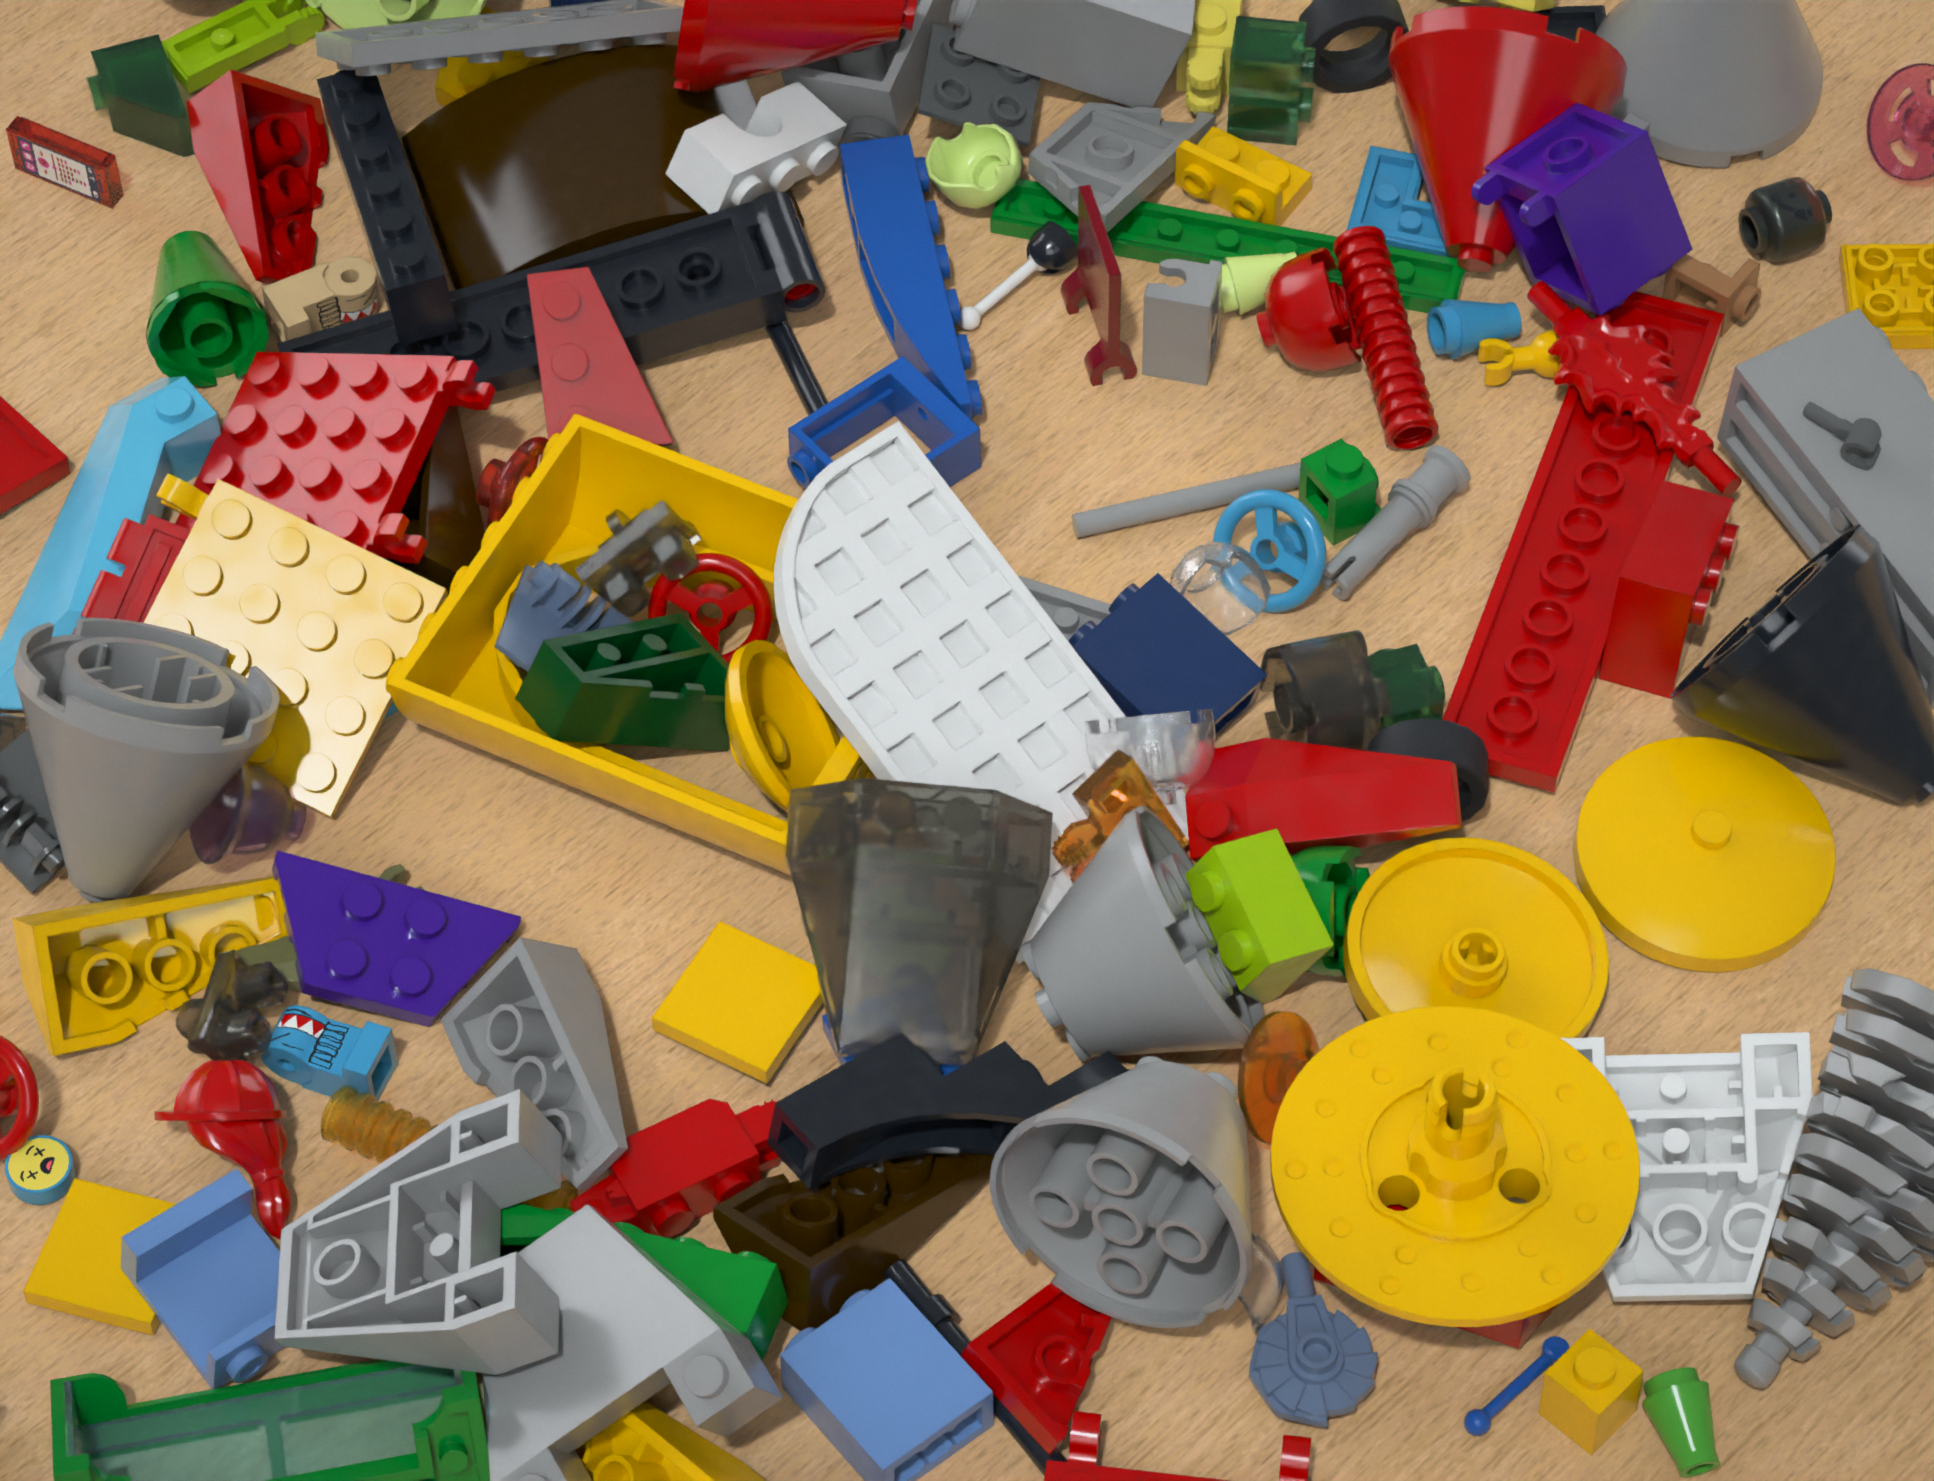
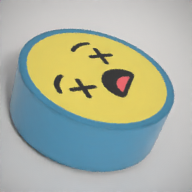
[5,1135,76,1205]

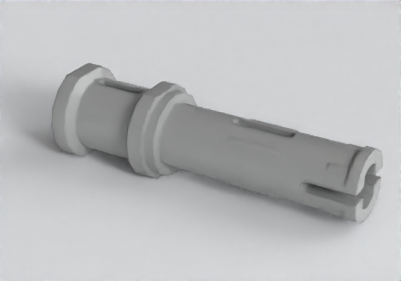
[1320,445,1471,600]

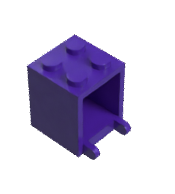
[1471,103,1693,316]

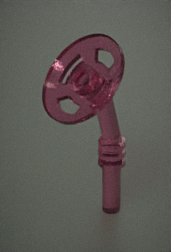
[1867,63,1934,181]

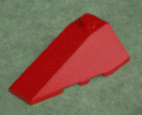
[1185,738,1462,863]

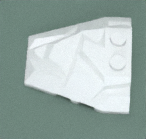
[1560,1032,1813,1302]

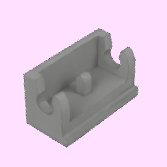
[1142,259,1222,386]

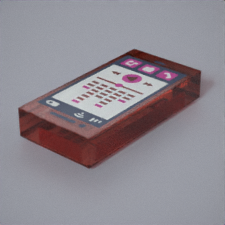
[6,116,124,209]

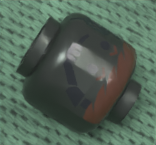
[1738,177,1832,262]

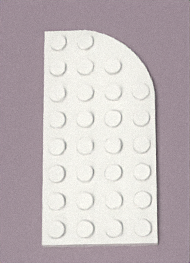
[773,421,1189,964]

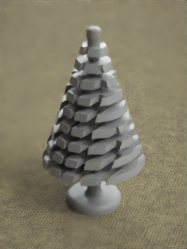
[1734,968,1934,1388]

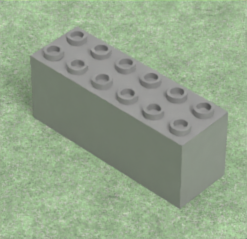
[1717,308,1934,709]

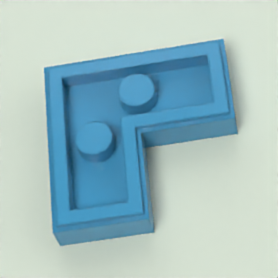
[1346,146,1453,258]

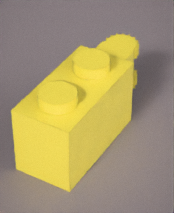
[1176,0,1244,115]

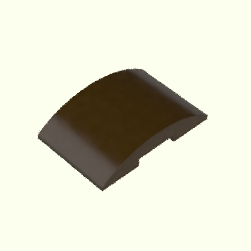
[402,45,804,290]

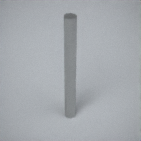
[1071,462,1301,538]

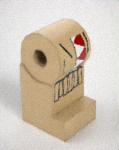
[262,257,380,343]

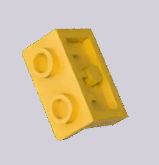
[1175,126,1312,226]

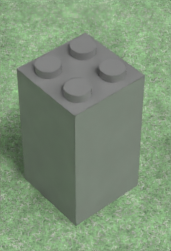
[949,0,1195,108]

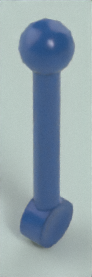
[1464,1336,1570,1436]

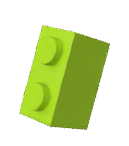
[1185,828,1334,1004]

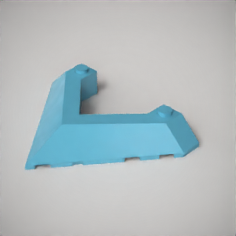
[0,376,399,719]

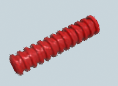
[1333,226,1439,449]

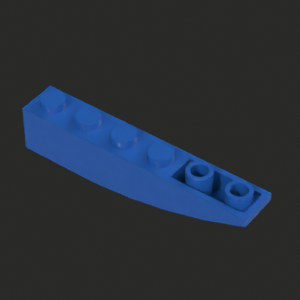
[839,134,982,420]

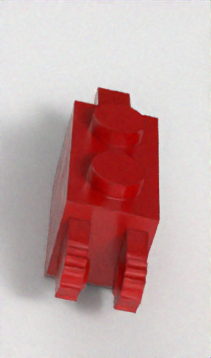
[569,1098,781,1237]

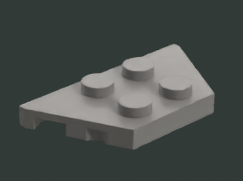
[1028,102,1216,232]

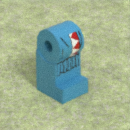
[260,1005,398,1111]

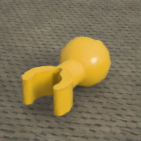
[1478,330,1560,386]

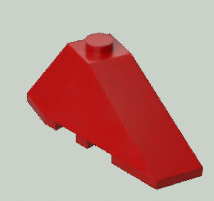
[186,69,329,285]

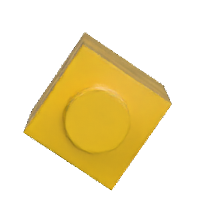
[1538,1328,1644,1456]

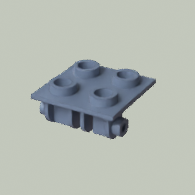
[494,560,635,672]

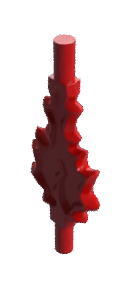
[1527,281,1742,497]

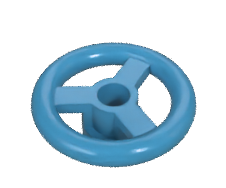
[1212,489,1326,613]

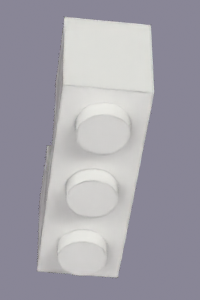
[665,81,847,214]

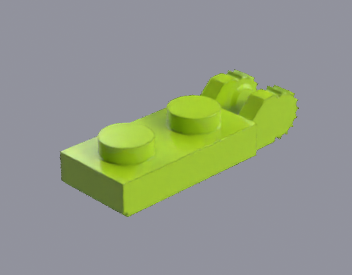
[158,0,326,94]

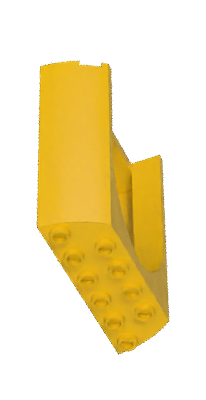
[385,413,874,888]

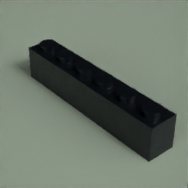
[316,70,459,346]

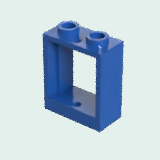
[787,356,981,488]

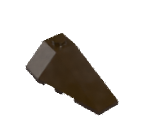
[386,406,485,601]
[713,1153,994,1331]

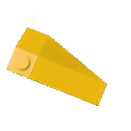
[12,876,288,1056]

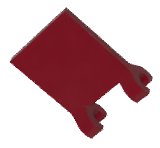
[1060,185,1137,386]

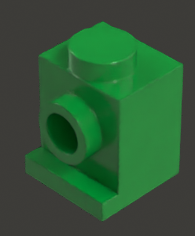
[1298,438,1381,546]

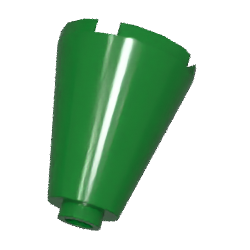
[146,231,269,387]

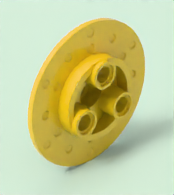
[1270,1006,1640,1327]

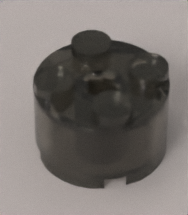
[1261,630,1391,751]

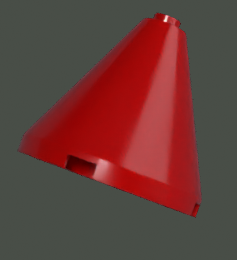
[673,0,918,93]
[1388,6,1627,272]

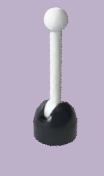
[959,221,1078,330]

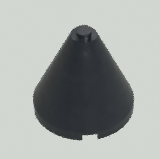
[1670,524,1934,803]

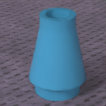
[1427,299,1521,359]

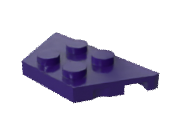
[272,850,521,1027]

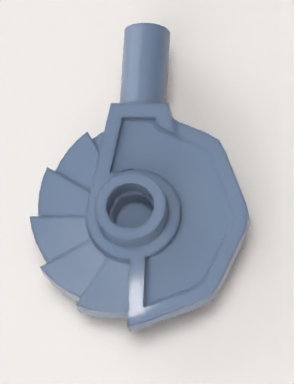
[1249,1252,1377,1428]

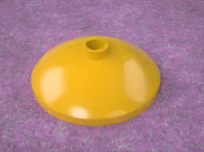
[725,640,840,815]

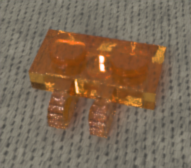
[1051,749,1189,883]

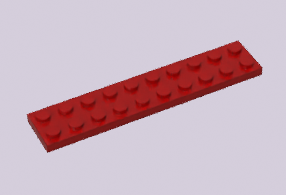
[1442,291,1724,793]

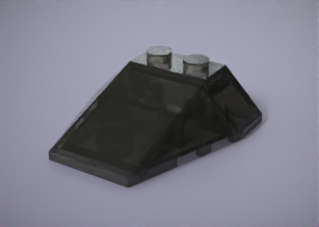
[785,778,1053,1067]

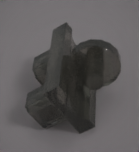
[575,500,702,617]
[176,949,289,1061]

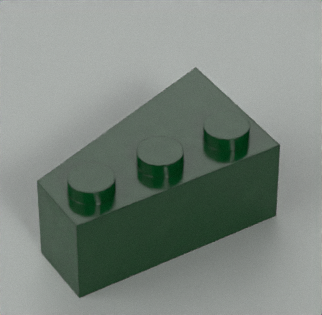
[515,613,730,751]

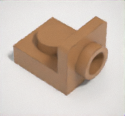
[1662,254,1762,337]

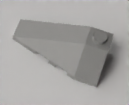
[440,937,628,1190]

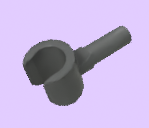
[1803,402,1882,469]

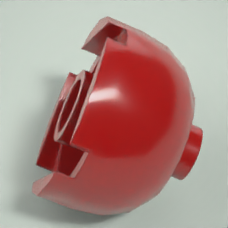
[1256,247,1362,372]

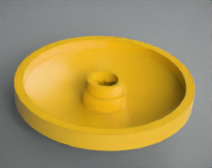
[1573,736,1836,972]
[1343,837,1609,1038]

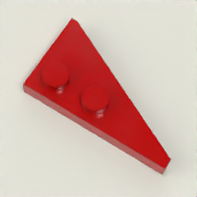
[961,1283,1111,1456]

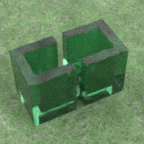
[1227,16,1317,146]

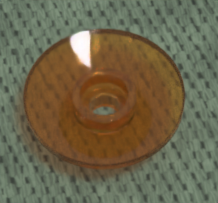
[1238,1011,1320,1145]

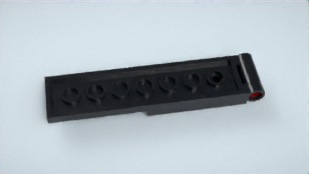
[277,192,825,392]

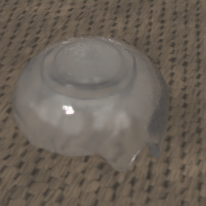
[1170,542,1271,636]

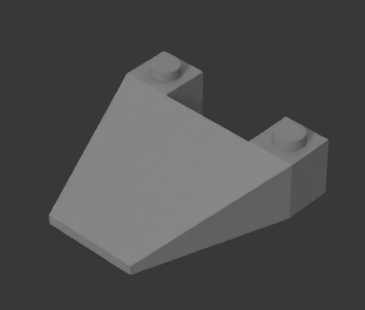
[274,1089,562,1375]
[482,1204,783,1481]

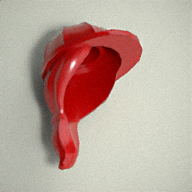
[154,1060,293,1240]

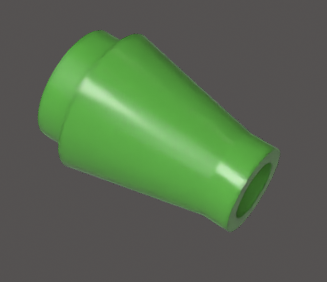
[1642,1367,1720,1478]

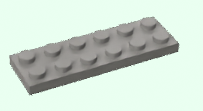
[315,0,684,76]

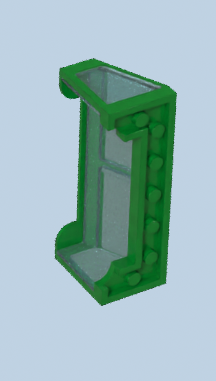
[50,1359,490,1481]

